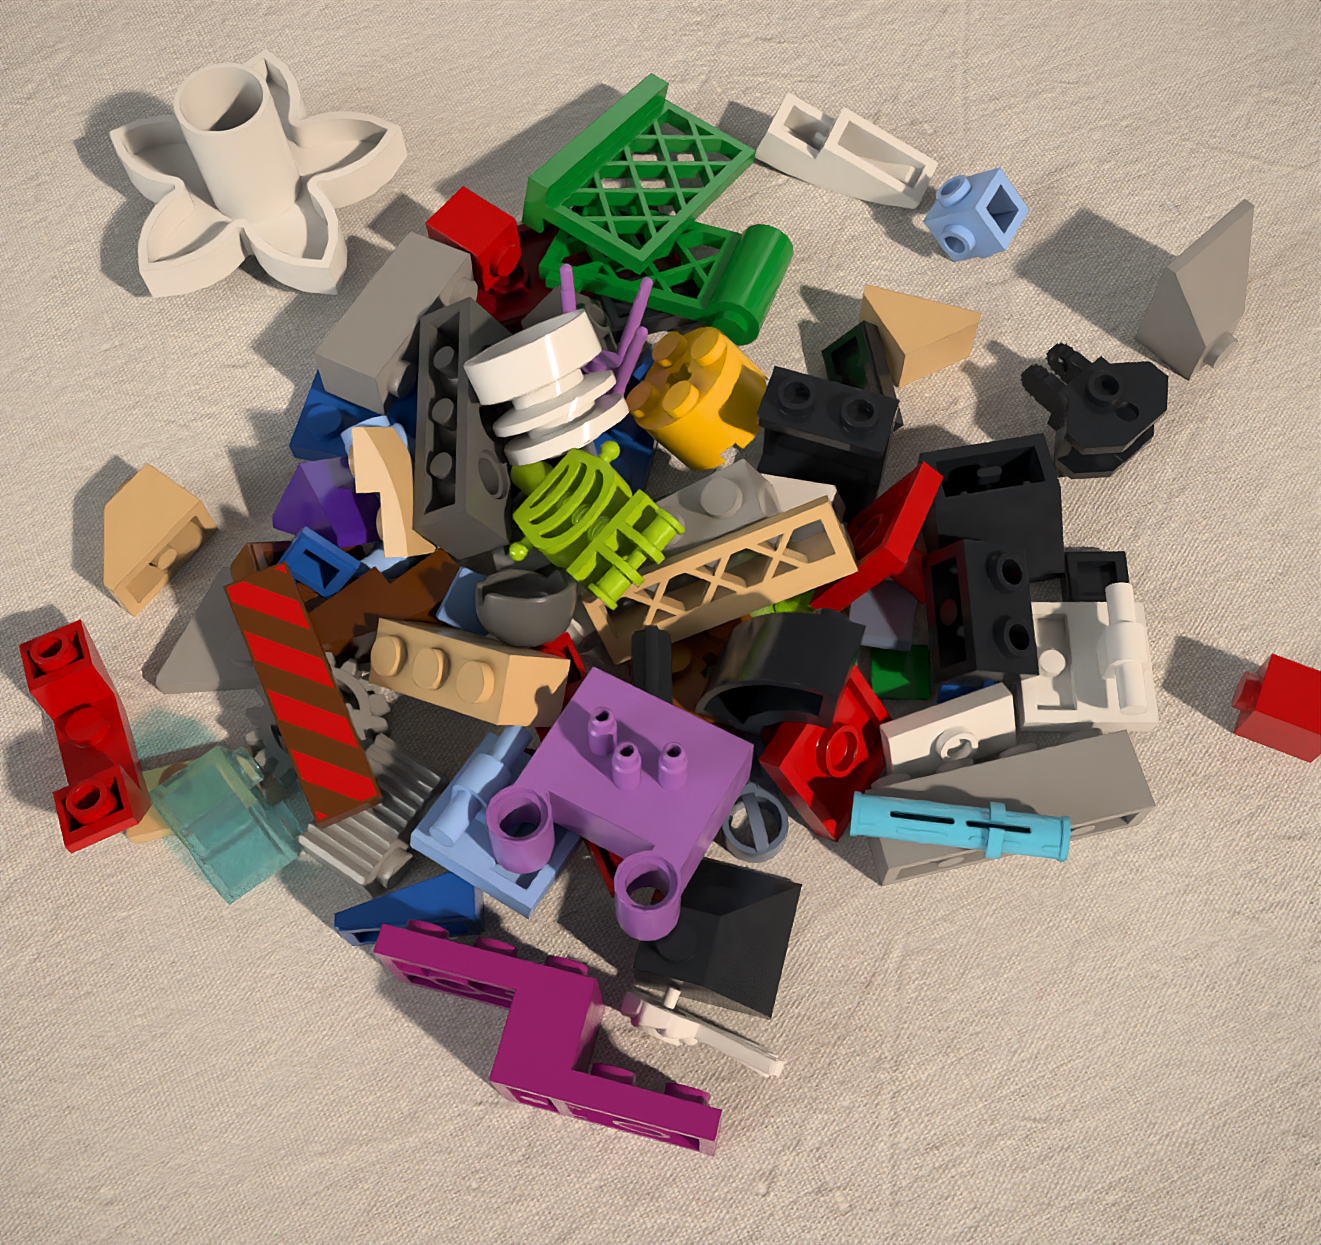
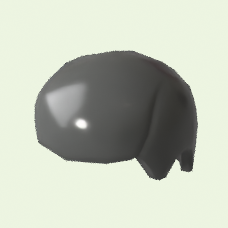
[475,569,577,647]

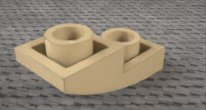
[348,427,436,558]

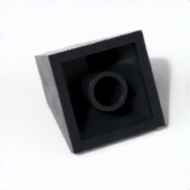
[633,859,802,1020]

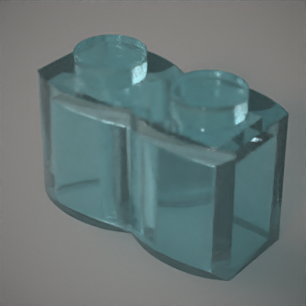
[147,741,304,905]

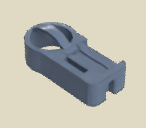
[722,732,789,863]

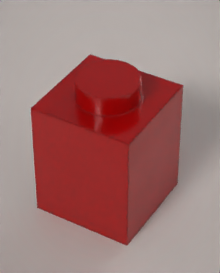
[425,186,522,292]
[1231,653,1321,763]

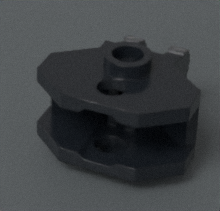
[1020,342,1168,480]

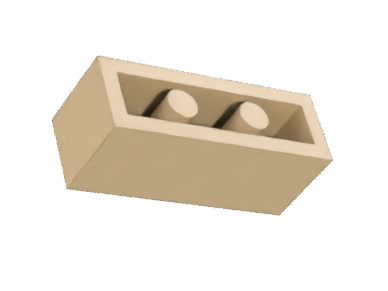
[368,618,571,727]

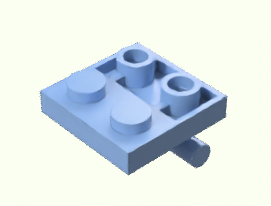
[410,725,584,919]

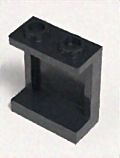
[757,366,900,523]

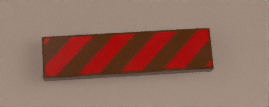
[223,561,386,829]

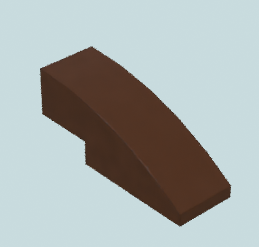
[309,548,460,669]

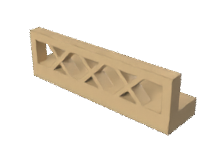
[582,495,858,665]

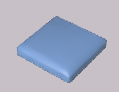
[436,566,489,636]

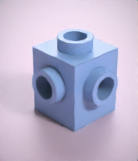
[923,167,1030,262]

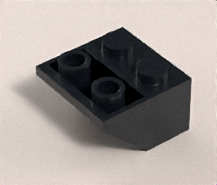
[917,433,1065,583]

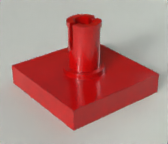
[809,461,943,612]
[758,665,893,843]

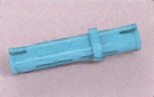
[850,791,1071,862]

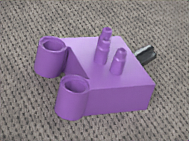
[486,625,754,941]

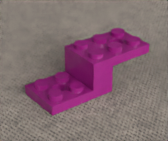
[373,919,722,1156]

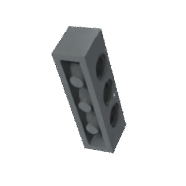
[413,297,512,560]

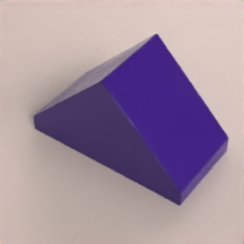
[272,456,381,548]

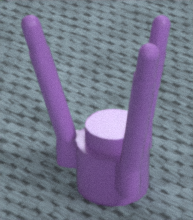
[560,264,653,396]

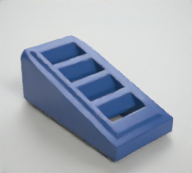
[334,871,485,946]

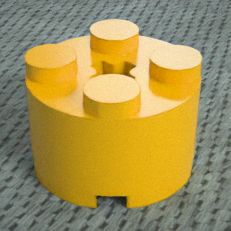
[626,327,769,471]

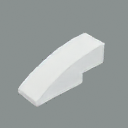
[755,92,938,209]

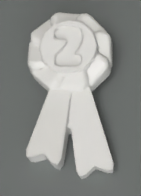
[620,986,785,1078]

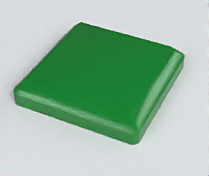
[870,645,930,701]

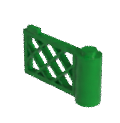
[539,206,794,346]

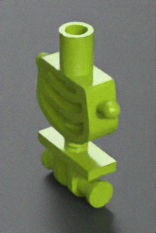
[509,440,686,611]

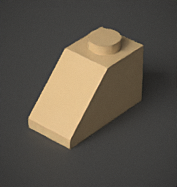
[103,463,219,618]

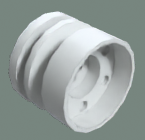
[463,309,629,466]

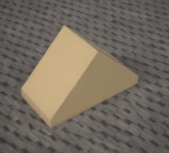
[859,284,982,388]

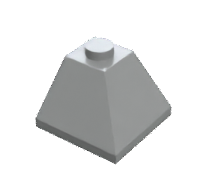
[1134,199,1254,381]

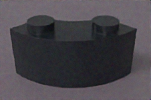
[695,608,866,736]

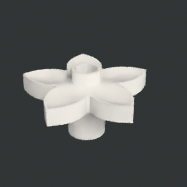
[108,49,408,298]

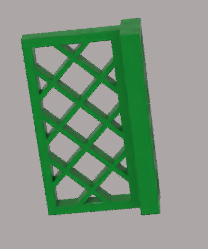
[521,73,756,275]

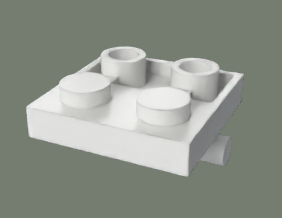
[1016,582,1159,732]

